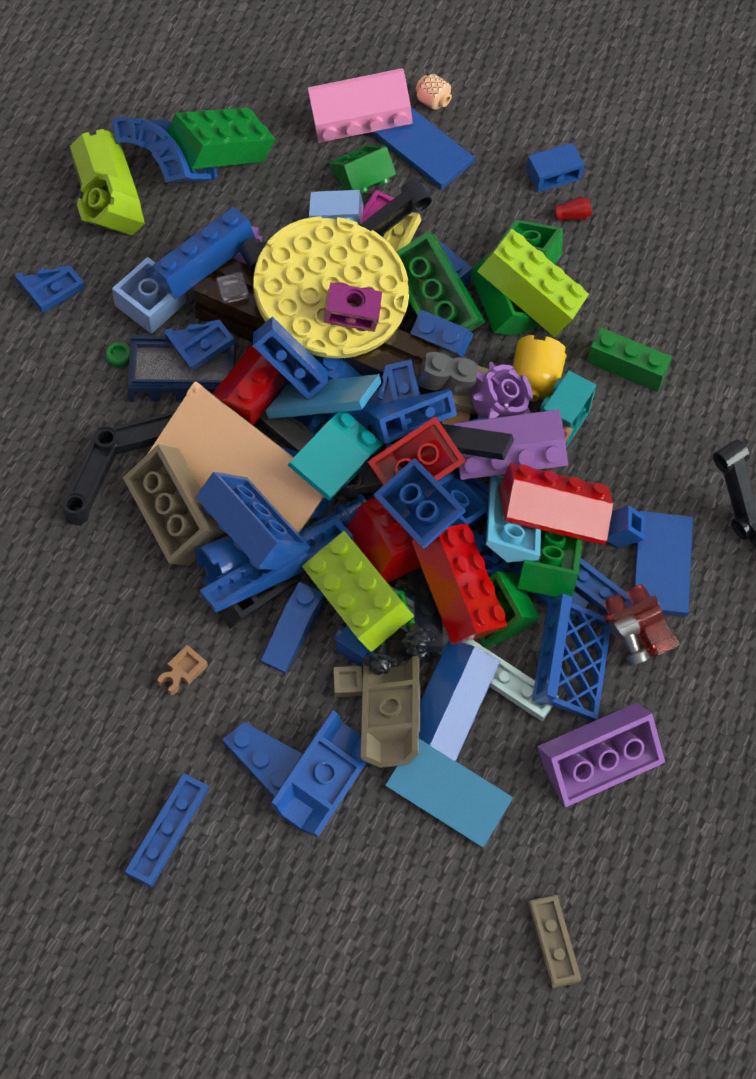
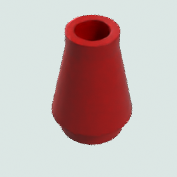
[555,196,592,221]

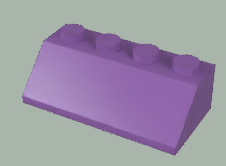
[453,409,568,480]
[537,703,665,807]

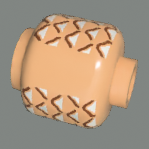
[415,74,452,110]

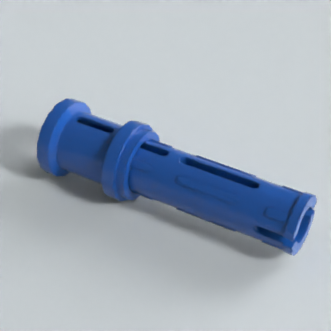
[299,494,367,538]

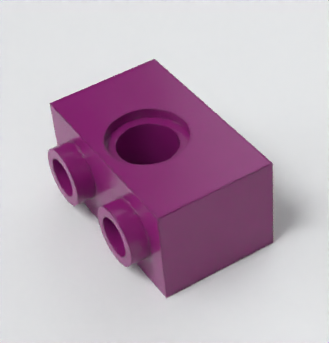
[323,282,382,332]

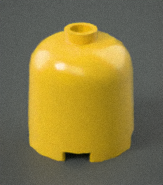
[512,335,566,402]

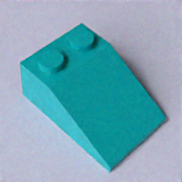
[288,411,384,501]

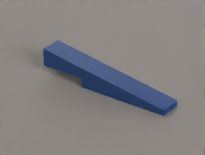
[200,518,353,613]

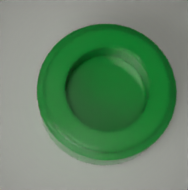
[106,342,130,368]

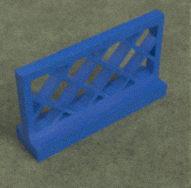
[532,593,611,721]

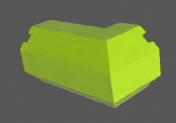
[70,129,145,235]

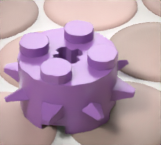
[470,362,533,419]

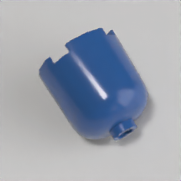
[195,535,250,586]

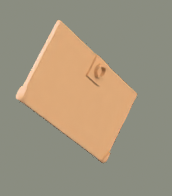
[148,382,324,534]

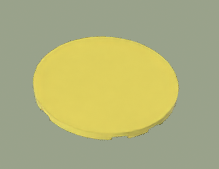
[253,216,409,358]

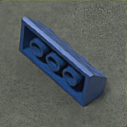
[146,207,255,299]
[196,472,310,570]

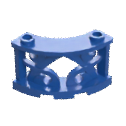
[112,117,218,183]

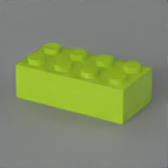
[477,229,589,337]
[302,531,414,652]

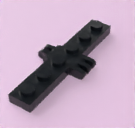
[395,567,443,653]

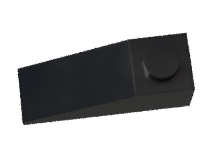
[218,574,302,629]

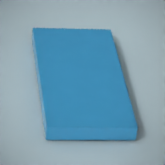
[266,374,381,419]
[385,739,514,847]

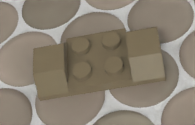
[361,656,420,768]

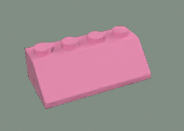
[308,68,413,143]

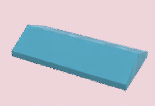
[486,475,541,562]

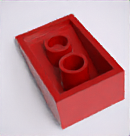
[366,416,466,487]

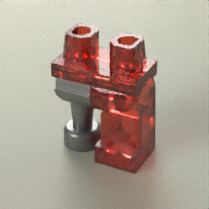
[604,584,680,667]

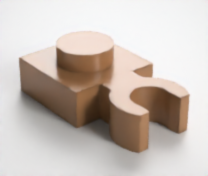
[157,645,208,696]

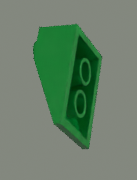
[518,530,582,597]

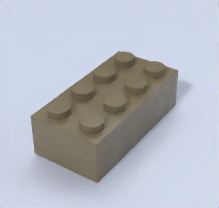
[123,444,226,566]

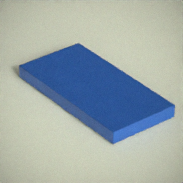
[372,108,475,190]
[633,511,693,617]

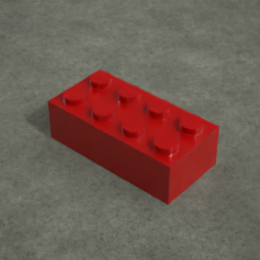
[412,524,508,645]

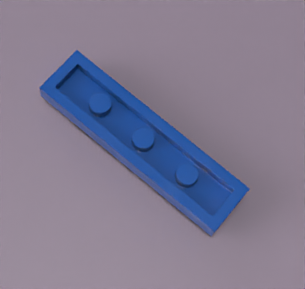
[125,773,209,888]

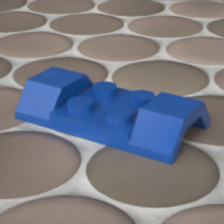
[270,710,367,837]

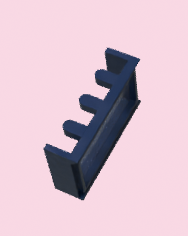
[127,335,235,402]

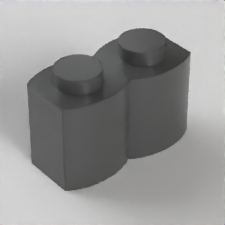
[417,352,478,395]

